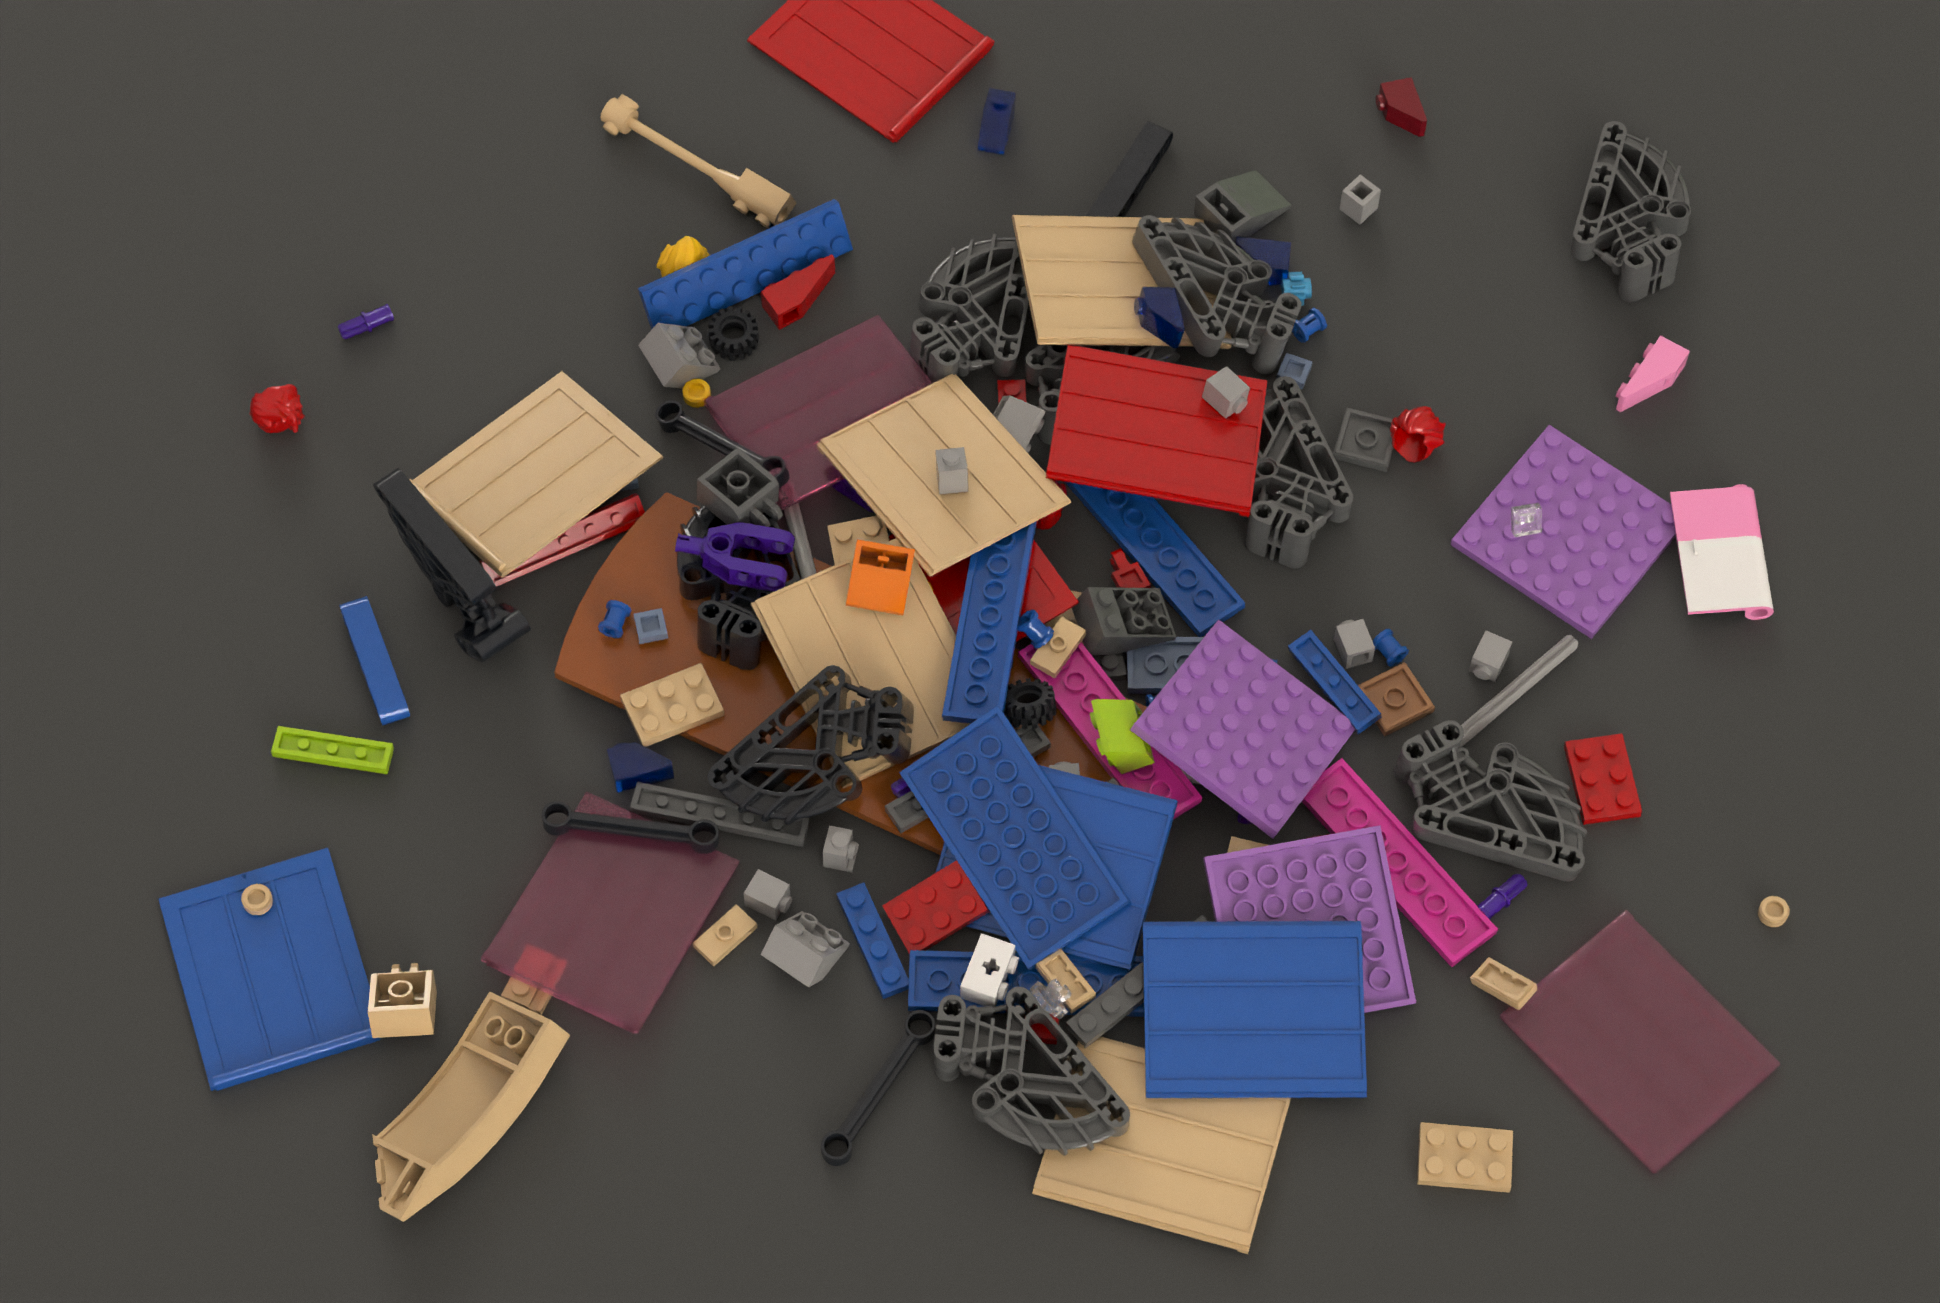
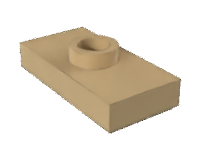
[1030,616,1086,678]
[693,904,757,966]
[1036,949,1096,1014]
[1470,957,1538,1010]

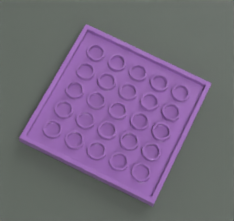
[1451,425,1676,639]
[1130,619,1355,839]
[1203,825,1416,1013]

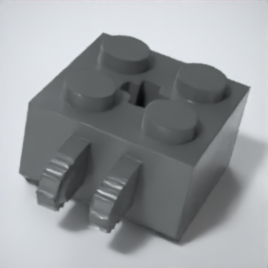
[697,447,783,527]

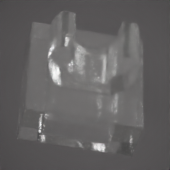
[1511,502,1542,537]
[1030,979,1072,1020]

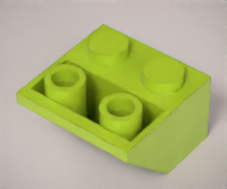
[1090,699,1155,774]

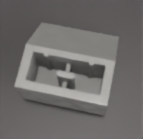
[638,323,721,389]
[993,395,1046,453]
[761,911,850,987]

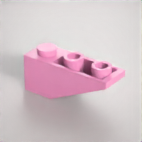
[1615,335,1690,412]

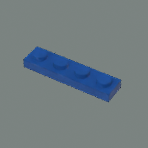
[1288,630,1382,734]
[836,883,909,999]

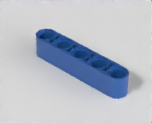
[339,596,410,726]

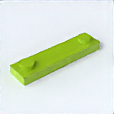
[271,726,394,774]

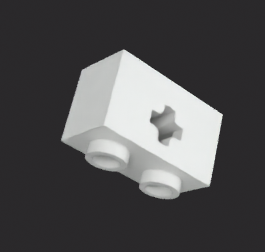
[960,933,1019,1007]

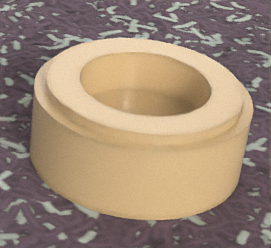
[241,884,273,915]
[1758,896,1790,927]

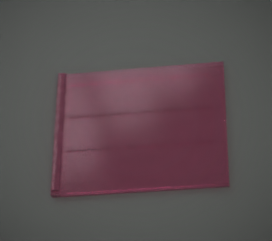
[704,315,932,510]
[481,792,740,1034]
[1500,910,1780,1174]

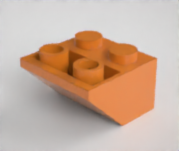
[846,539,915,615]

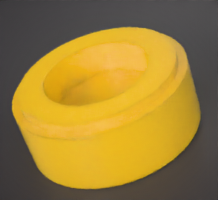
[682,379,711,408]

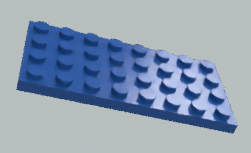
[899,705,1130,970]

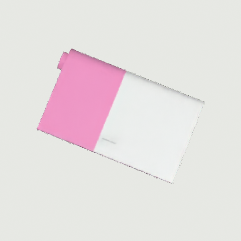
[1670,484,1774,620]

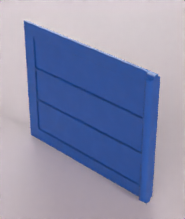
[936,765,1178,971]
[158,848,381,1091]
[1143,921,1367,1098]

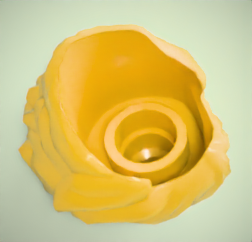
[657,236,710,277]

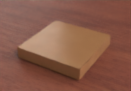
[1358,662,1435,737]

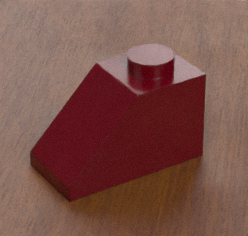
[1376,77,1427,137]

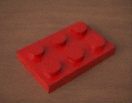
[1564,733,1642,825]
[882,860,990,954]

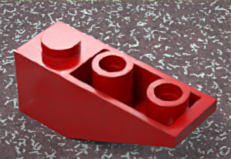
[761,254,835,330]

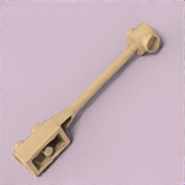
[601,94,796,228]

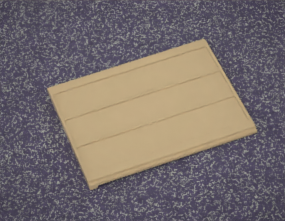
[1012,215,1232,349]
[410,371,663,578]
[817,374,1071,576]
[751,538,970,788]
[1032,1037,1291,1254]

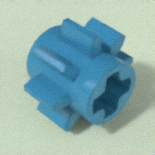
[1281,271,1312,306]

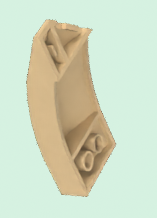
[372,991,570,1222]

